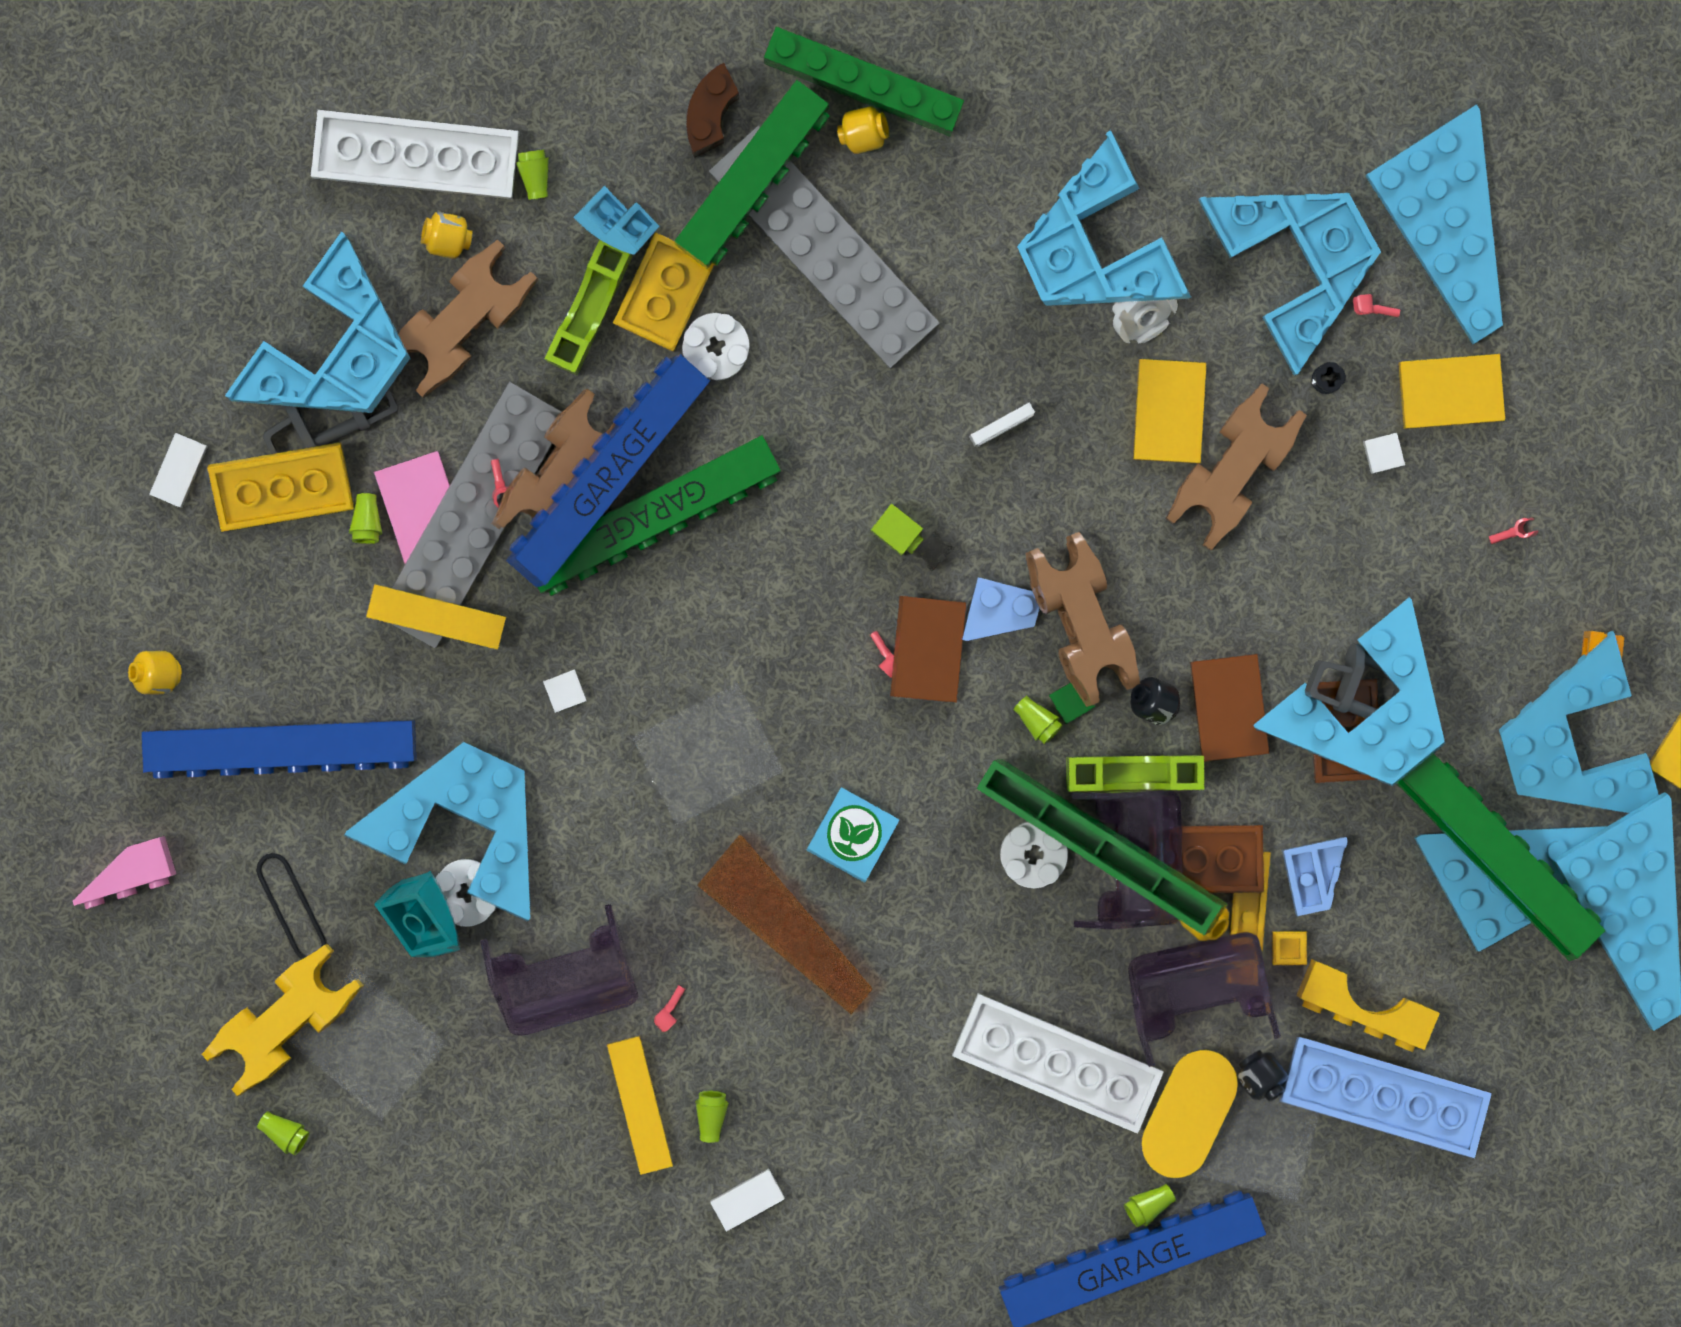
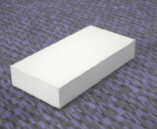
[969,402,1035,447]
[149,433,208,508]
[710,1168,785,1232]

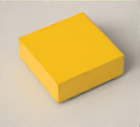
[1272,931,1307,965]

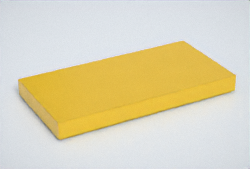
[207,442,354,532]

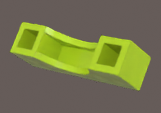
[544,239,633,376]
[1066,755,1204,792]

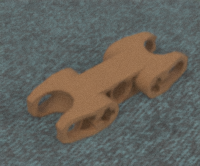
[398,240,538,398]
[1165,383,1307,550]
[492,389,616,529]
[1025,532,1140,707]

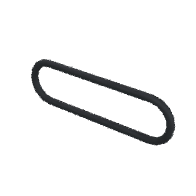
[256,853,326,959]

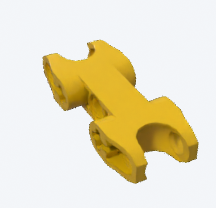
[201,944,364,1097]

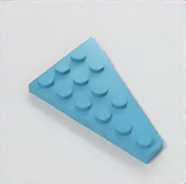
[1366,104,1503,344]
[1553,792,1681,1031]
[1414,826,1608,952]

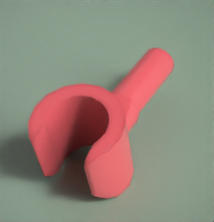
[1353,294,1400,317]
[491,459,508,508]
[1489,517,1539,544]
[870,631,894,678]
[654,985,686,1032]

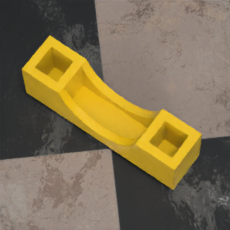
[1296,959,1440,1052]

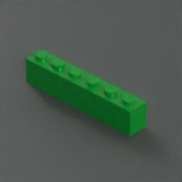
[764,26,964,137]
[674,80,830,269]

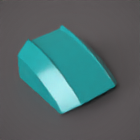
[374,870,460,957]

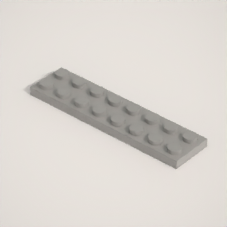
[709,126,939,369]
[390,382,561,648]

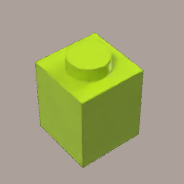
[870,504,923,556]

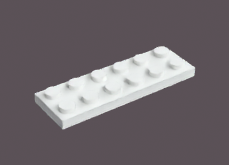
[311,110,519,199]
[952,993,1164,1134]

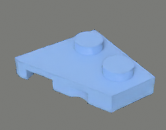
[962,577,1039,641]
[1282,837,1347,916]

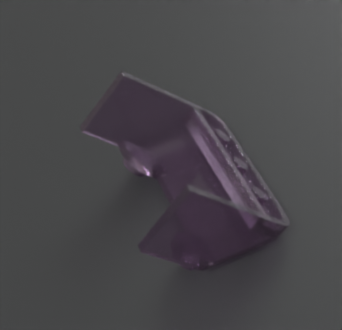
[1072,790,1182,929]
[480,904,638,1036]
[1128,932,1281,1067]

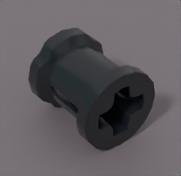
[1311,362,1346,394]

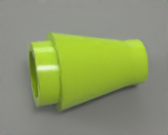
[516,149,549,200]
[349,493,382,544]
[1013,696,1063,745]
[695,1091,729,1143]
[257,1111,310,1156]
[1124,1184,1176,1228]

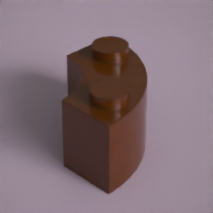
[687,63,739,158]

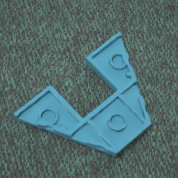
[1017,130,1191,306]
[1198,193,1381,376]
[225,232,410,413]
[1253,597,1445,787]
[1499,631,1659,813]
[344,742,530,921]

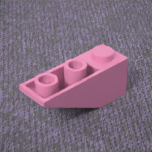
[73,836,176,909]

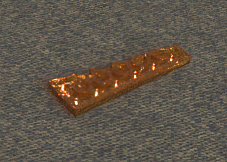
[697,834,873,1014]

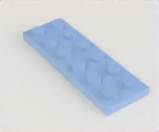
[1280,1037,1492,1158]

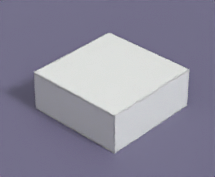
[1363,433,1405,474]
[543,670,587,713]

